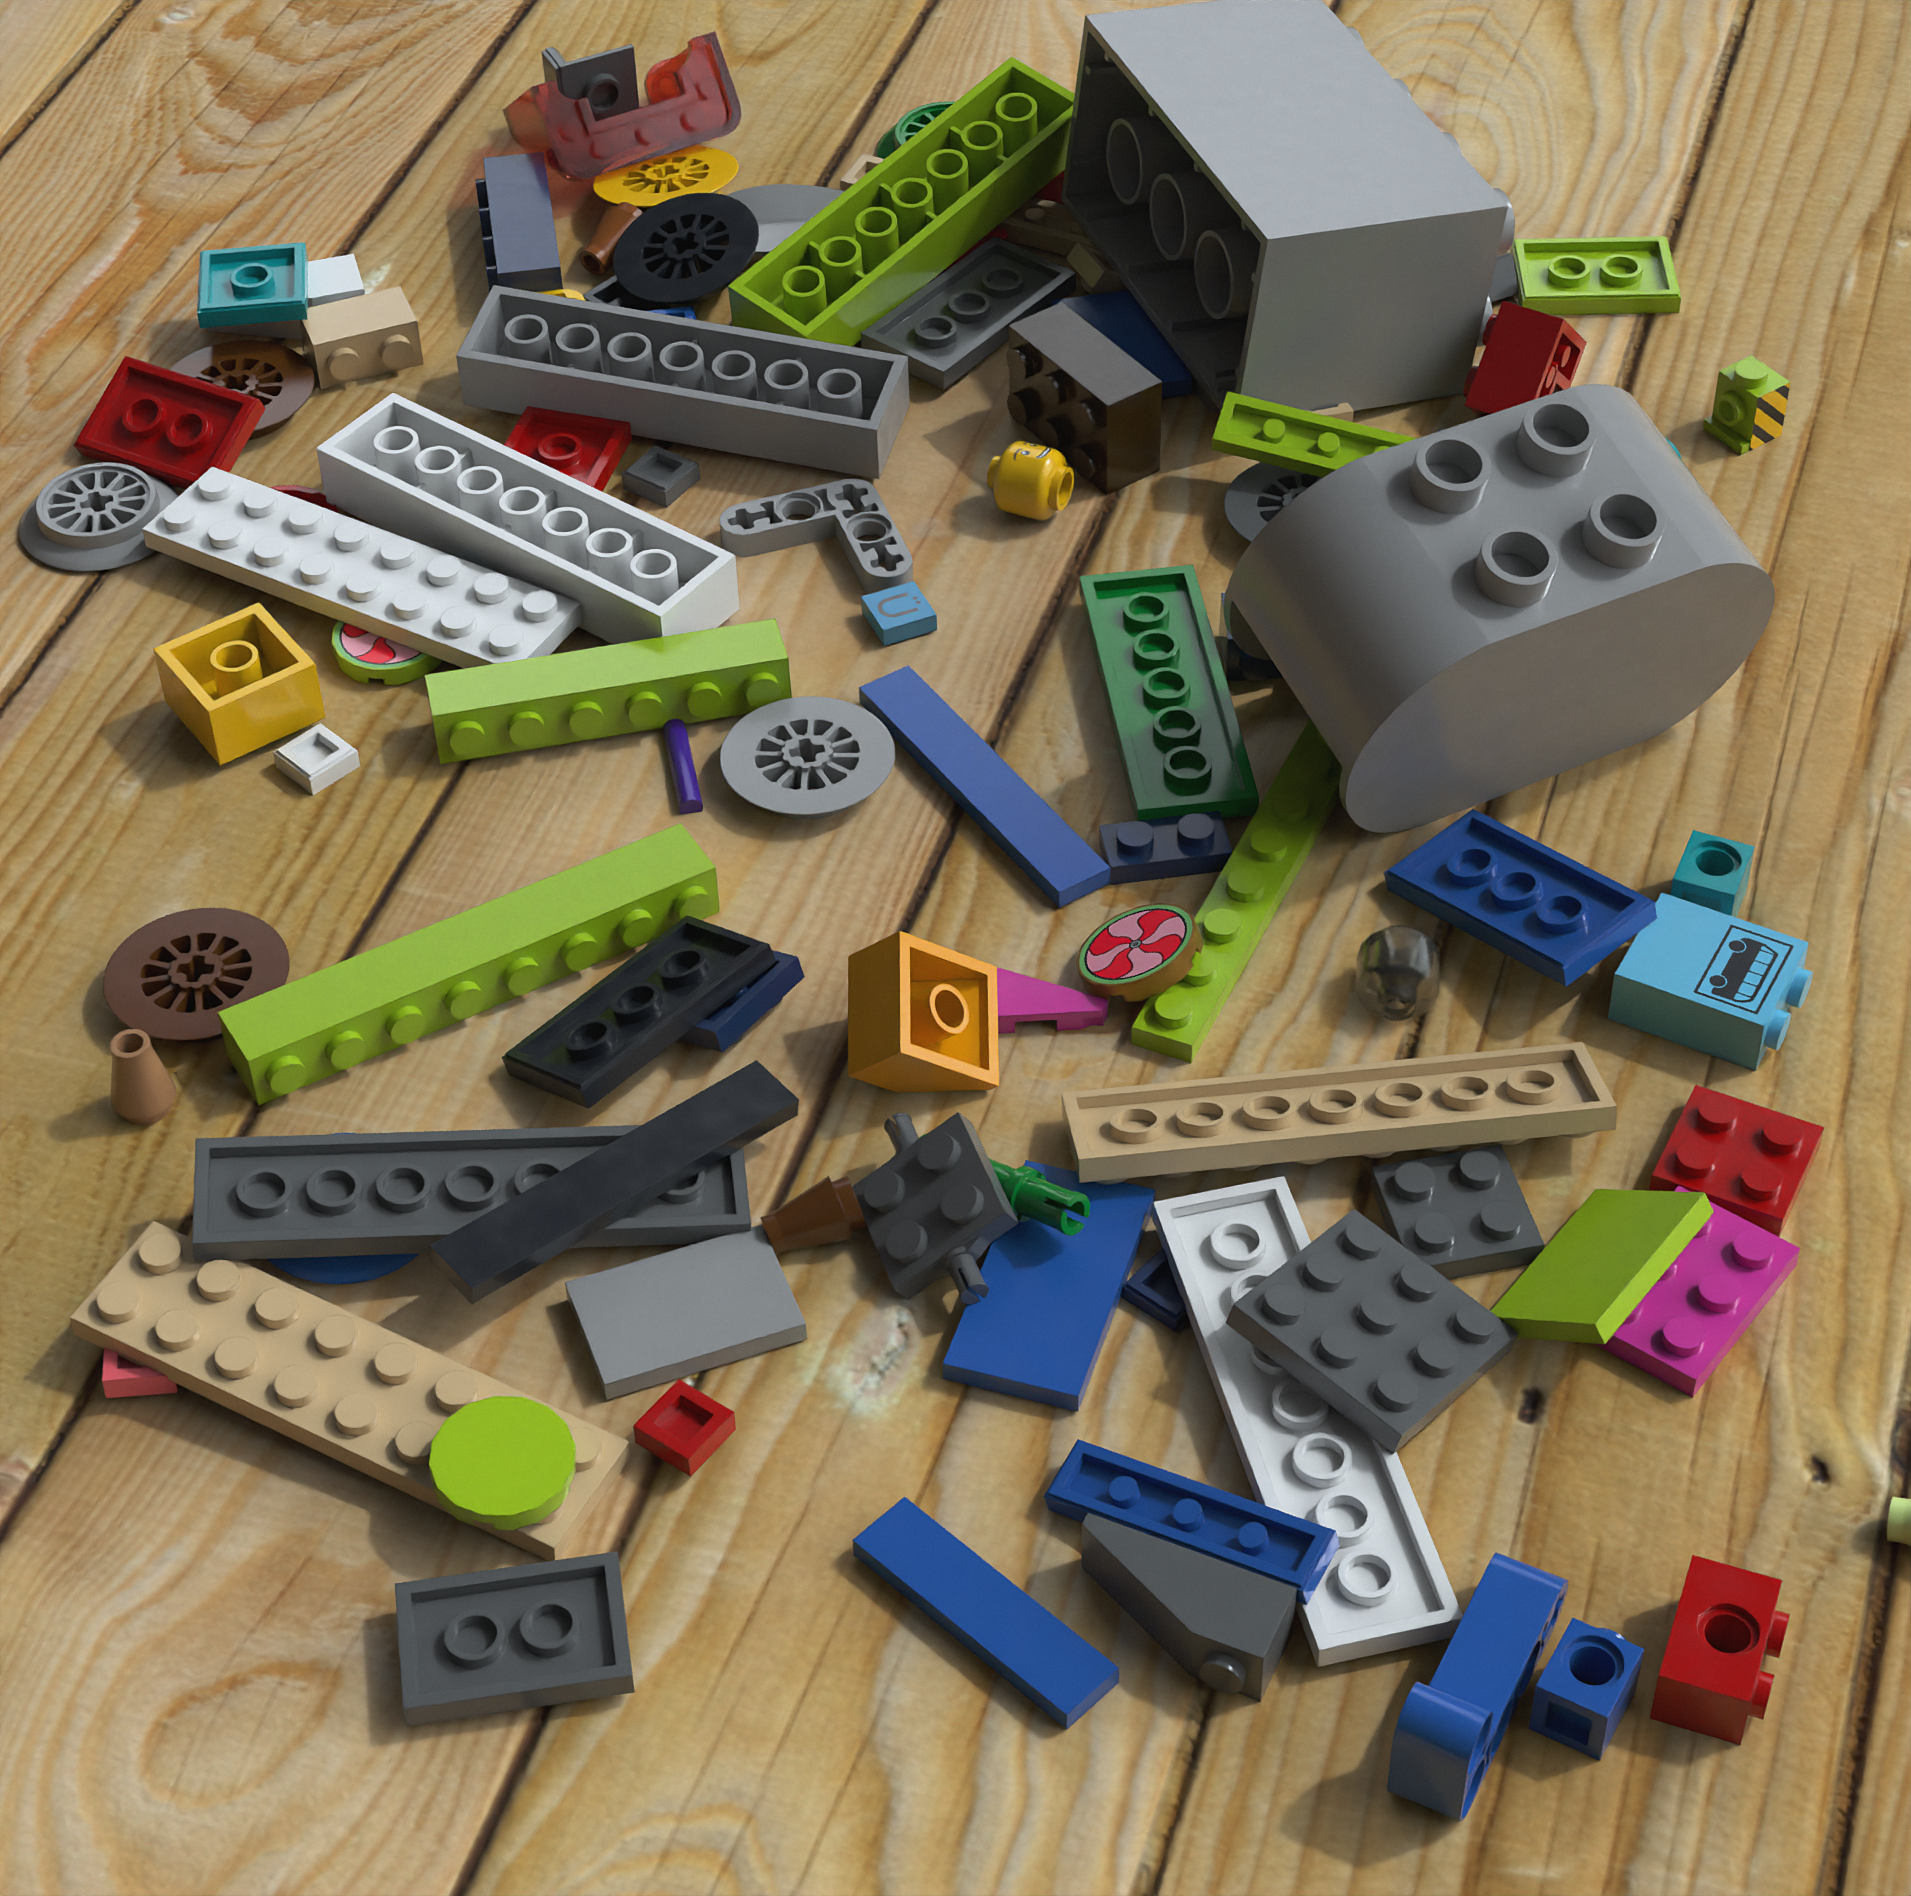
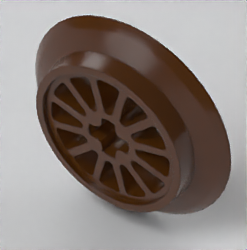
[169,340,314,440]
[103,908,290,1043]

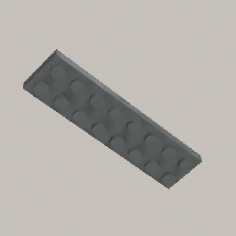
[192,1125,751,1261]

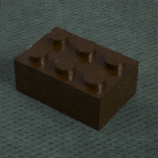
[1006,302,1162,495]

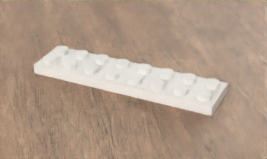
[142,467,583,668]
[1152,1176,1463,1667]

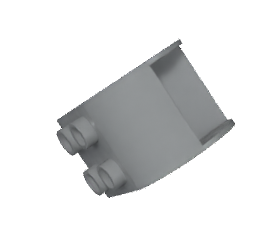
[1224,384,1775,833]

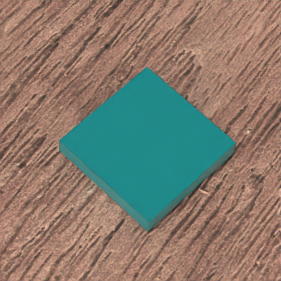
[197,242,308,328]

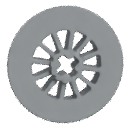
[19,462,178,571]
[720,696,895,819]

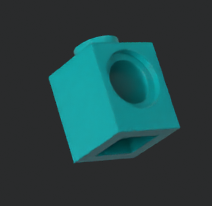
[1670,830,1755,917]

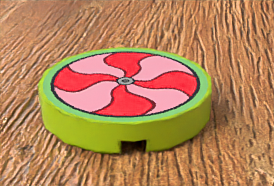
[331,620,442,685]

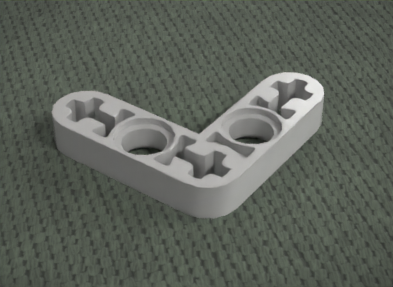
[719,479,913,594]

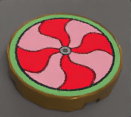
[1076,903,1204,1002]

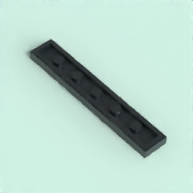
[430,1060,799,1304]

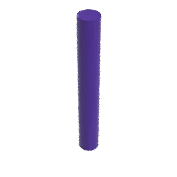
[662,719,703,815]

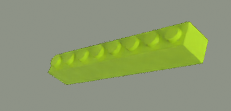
[217,823,720,1106]

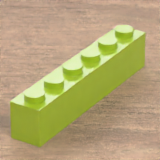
[425,618,792,764]

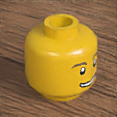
[987,441,1074,521]

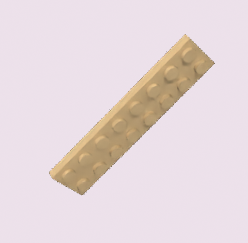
[1061,1042,1617,1185]
[70,1221,630,1561]

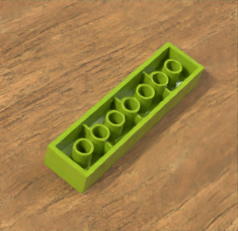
[728,57,1075,347]

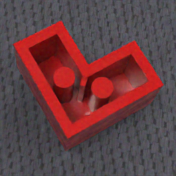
[1463,301,1587,417]

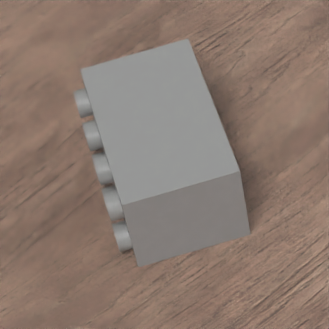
[1061,0,1515,412]

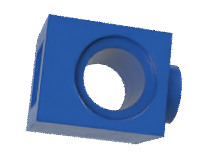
[1529,1618,1644,1761]

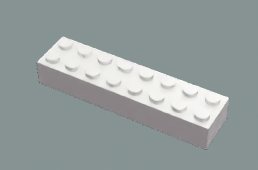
[316,393,740,644]

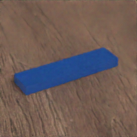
[1043,1439,1340,1605]
[853,1497,1119,1730]

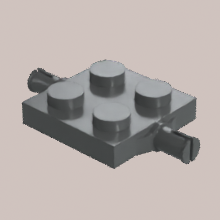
[852,1112,1019,1304]

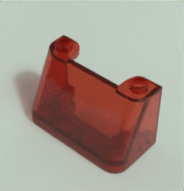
[503,31,742,182]

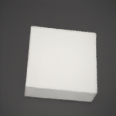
[273,723,360,795]

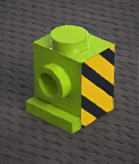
[1703,355,1791,455]

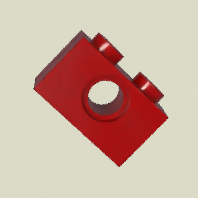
[1650,1555,1790,1745]

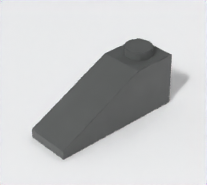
[1082,1513,1297,1702]

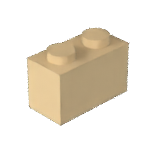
[299,286,424,389]

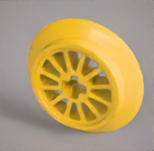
[593,146,739,213]

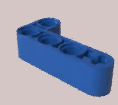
[1387,1552,1568,1821]

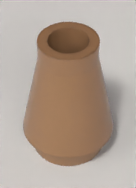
[110,1029,176,1125]

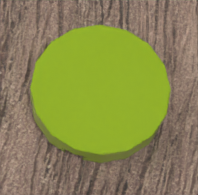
[429,1396,576,1530]

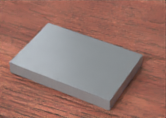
[565,1224,807,1400]

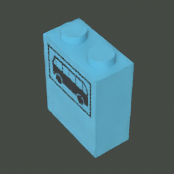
[1608,893,1813,1071]

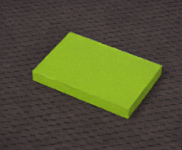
[1510,236,1681,315]
[1491,1189,1714,1344]

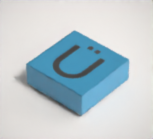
[861,581,937,646]

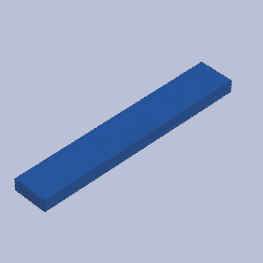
[859,665,1111,908]

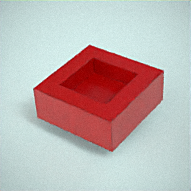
[633,1379,736,1477]

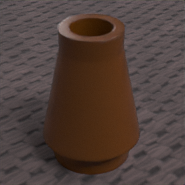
[760,1176,867,1255]

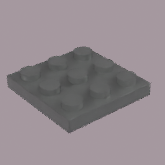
[1226,1209,1519,1454]

